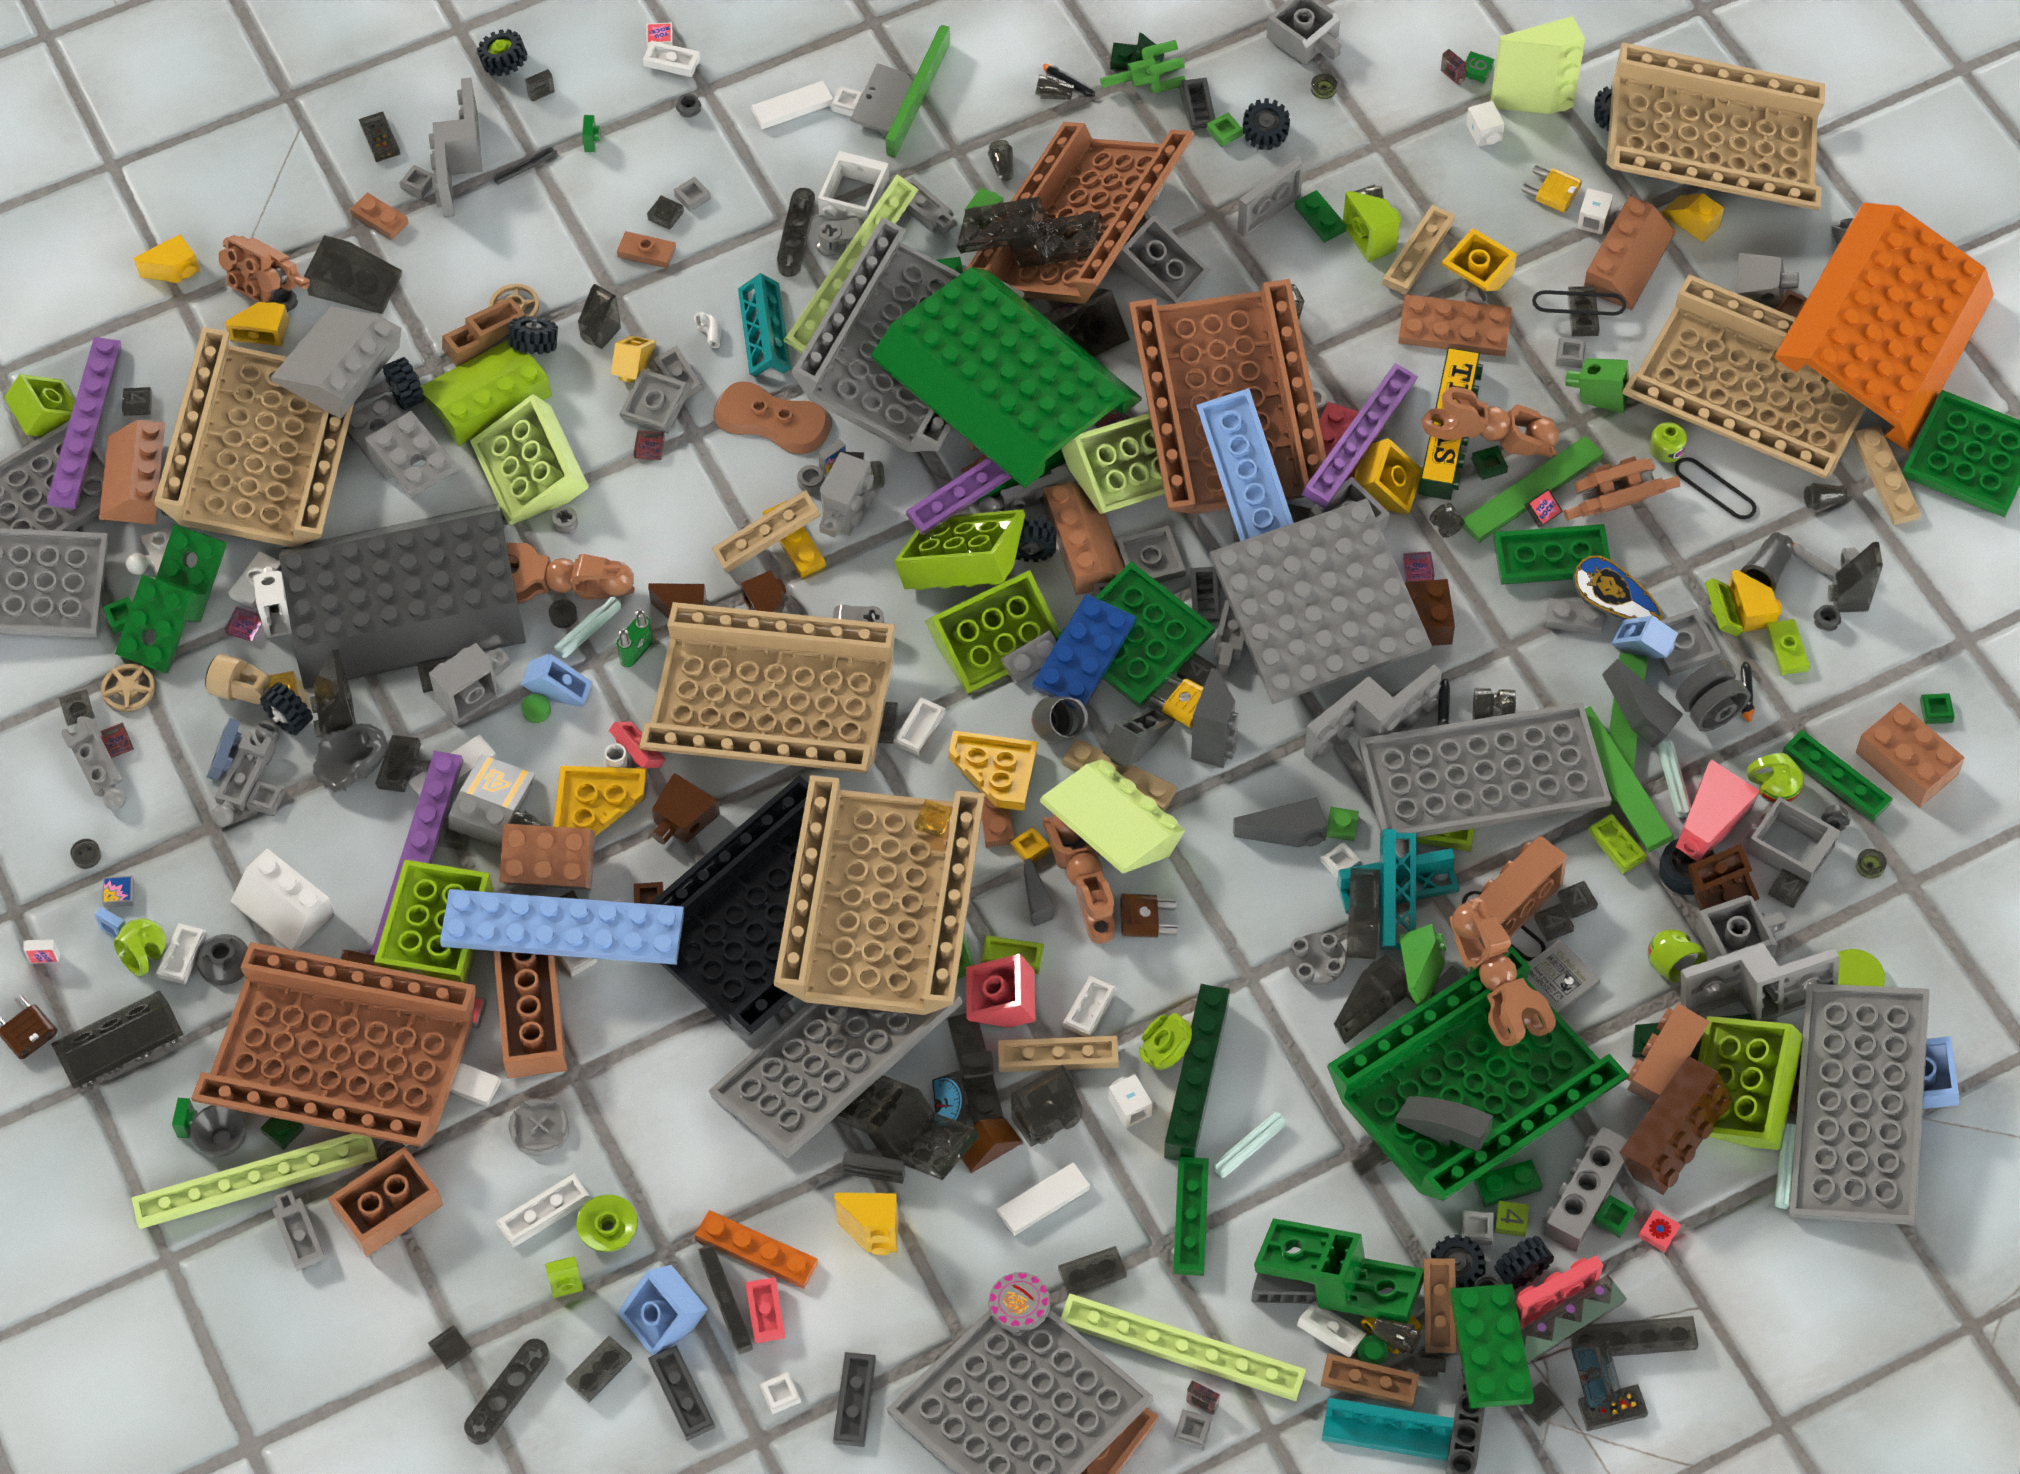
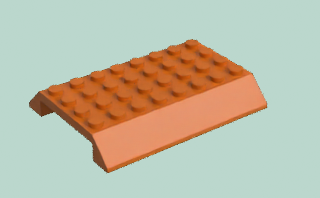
[1774,203,1994,451]

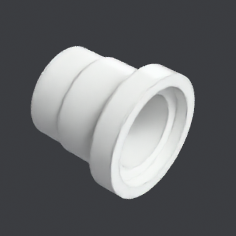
[603,743,632,768]

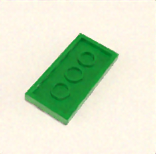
[1493,524,1611,585]
[1449,1284,1534,1409]

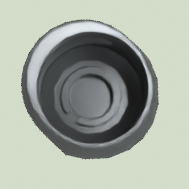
[1031,696,1088,743]

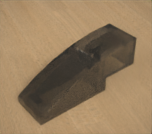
[1346,868,1380,959]

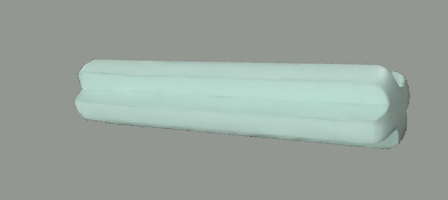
[554,596,621,659]
[1657,740,1691,819]
[1213,1112,1286,1178]
[1775,1123,1796,1209]

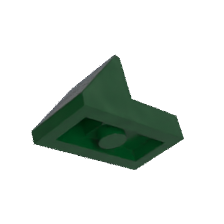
[1110,33,1164,71]

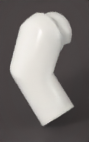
[693,312,721,348]

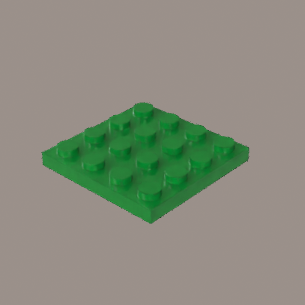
[1902,390,2020,518]
[1056,561,1215,708]

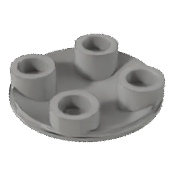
[1288,932,1347,986]

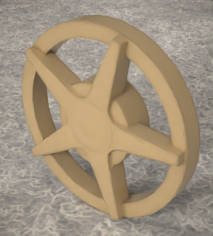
[489,284,540,318]
[101,664,155,712]

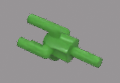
[1100,40,1186,93]

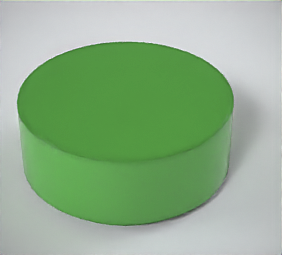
[521,694,551,723]

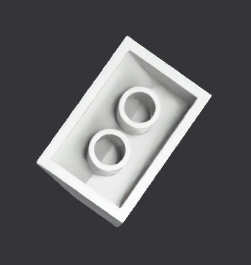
[231,848,334,951]

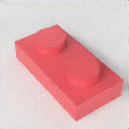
[609,722,666,769]
[745,1277,786,1344]

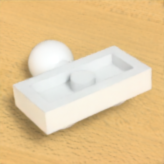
[126,528,170,575]

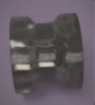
[1429,503,1465,538]

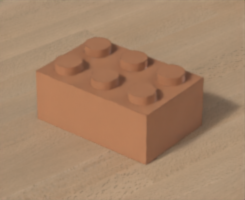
[1855,702,1965,808]
[499,824,596,890]
[1627,1003,1710,1105]
[328,1146,443,1257]

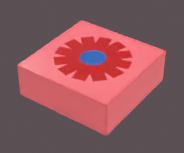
[1638,1209,1681,1253]

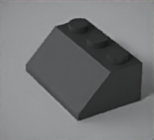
[1191,668,1239,768]

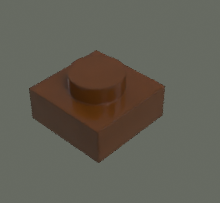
[634,882,664,904]

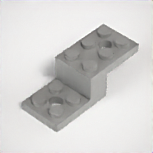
[429,78,483,217]
[347,394,458,499]
[1304,665,1442,762]
[1681,943,1839,1021]

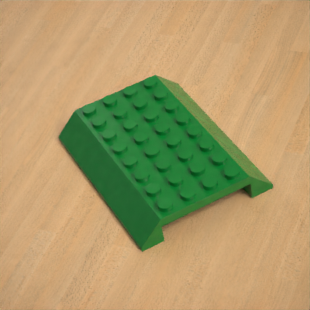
[871,267,1142,488]
[1327,946,1629,1201]

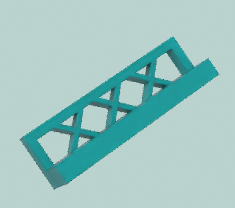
[738,273,791,377]
[1379,829,1416,950]
[1337,848,1459,914]
[1322,1397,1454,1461]

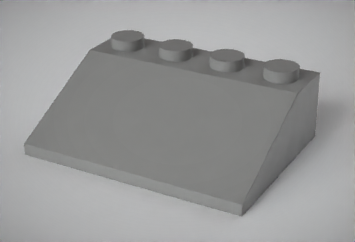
[271,306,401,419]

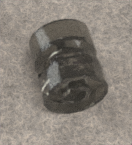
[1472,688,1516,720]

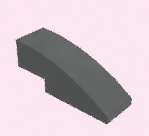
[1395,1096,1493,1152]

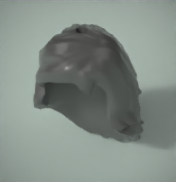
[313,723,387,793]

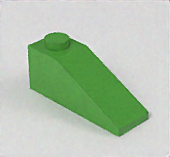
[1399,924,1448,1007]

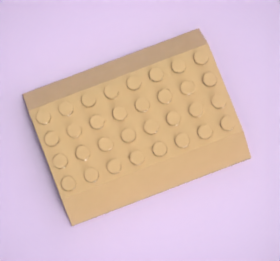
[1607,42,1825,211]
[1622,274,1867,479]
[155,327,355,548]
[639,602,895,773]
[774,775,985,1015]

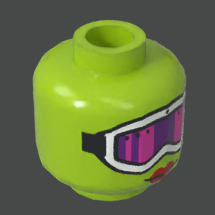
[1649,422,1687,463]

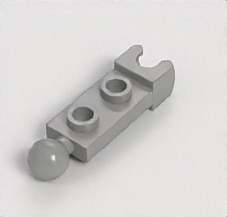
[979,465,1077,513]
[61,716,126,810]
[211,731,275,827]

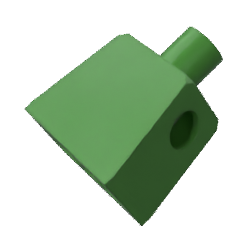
[1565,358,1629,413]

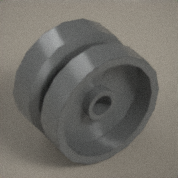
[1675,660,1751,732]

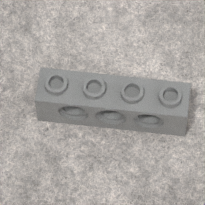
[1542,1126,1628,1252]

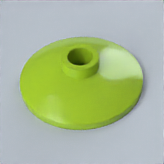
[576,1194,638,1252]

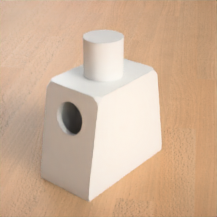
[253,567,292,638]

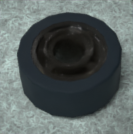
[1659,838,1715,895]

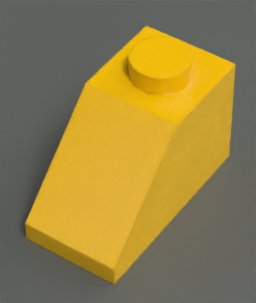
[1662,193,1724,243]
[133,234,200,283]
[225,302,289,346]
[611,335,657,382]
[1728,570,1782,632]

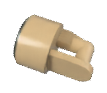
[205,654,271,704]

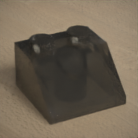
[1011,1064,1082,1147]

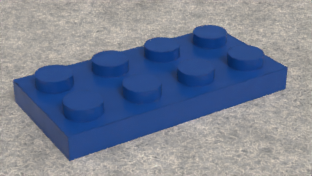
[1032,594,1136,710]

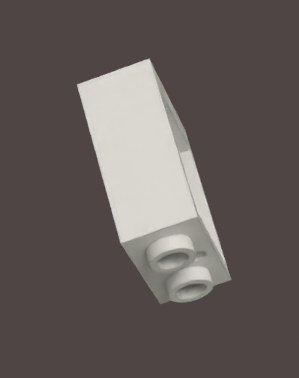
[818,151,889,221]

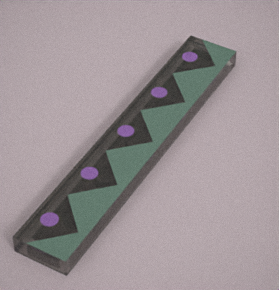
[1461,1274,1627,1374]

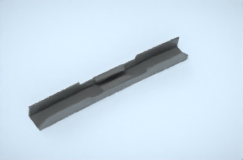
[494,147,557,185]

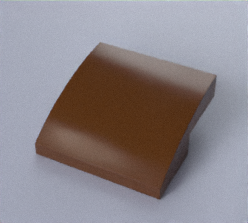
[1688,844,1760,911]

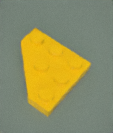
[948,730,1038,811]
[553,766,647,837]

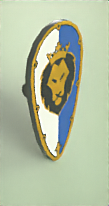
[1573,556,1663,621]

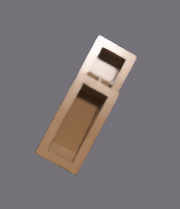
[442,297,526,367]

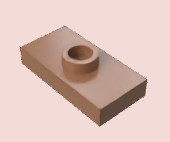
[617,231,676,268]

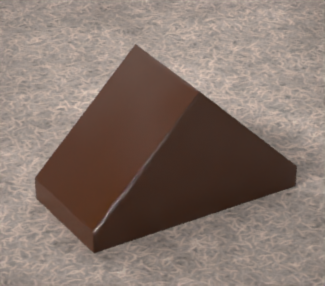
[955,1118,1022,1173]

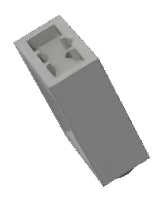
[1746,797,1840,887]

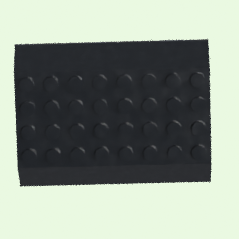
[649,775,809,1035]

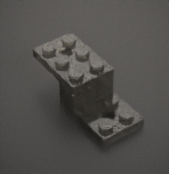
[957,197,1103,268]
[833,1075,980,1180]

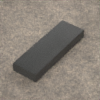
[648,1345,715,1441]
[833,1352,876,1447]

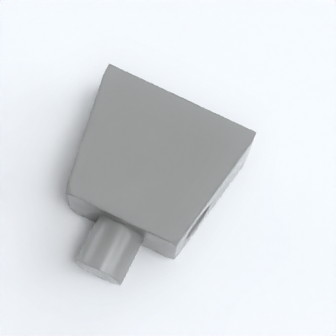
[1735,253,1799,306]

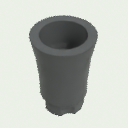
[1741,532,1794,592]

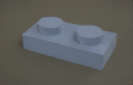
[207,718,242,781]

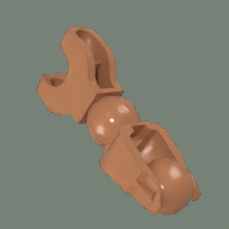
[1422,387,1559,458]
[506,543,635,604]
[1043,814,1115,944]
[1449,897,1556,1046]

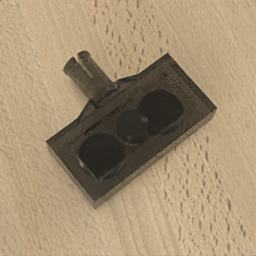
[375,735,431,792]

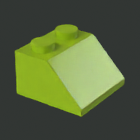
[1343,191,1401,263]
[4,374,76,437]

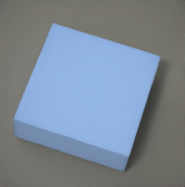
[95,907,126,938]

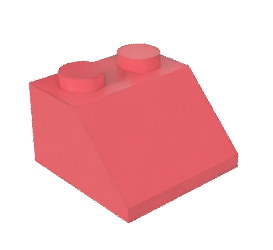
[966,954,1036,1028]

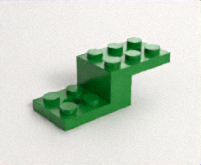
[115,524,227,673]
[1254,1218,1424,1324]

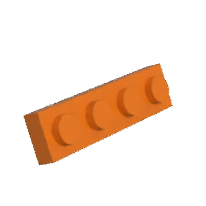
[695,1210,818,1289]

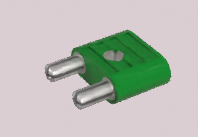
[616,609,653,667]

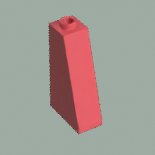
[1676,760,1760,861]

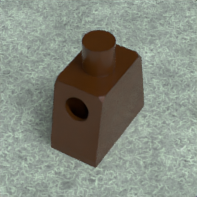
[652,773,720,845]

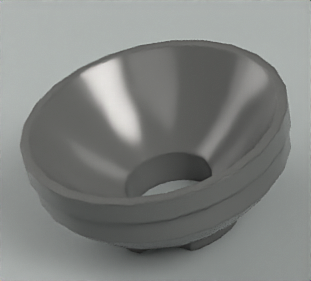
[197,934,248,985]
[190,1105,247,1157]

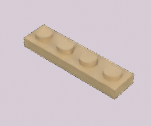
[1382,205,1455,295]
[1852,425,1921,525]
[712,490,821,573]
[1062,738,1177,811]
[998,1036,1119,1072]

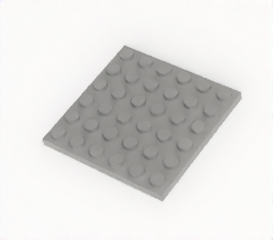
[1210,498,1432,705]
[887,1310,1153,1474]

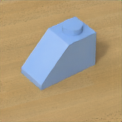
[1611,616,1678,659]
[521,653,592,707]

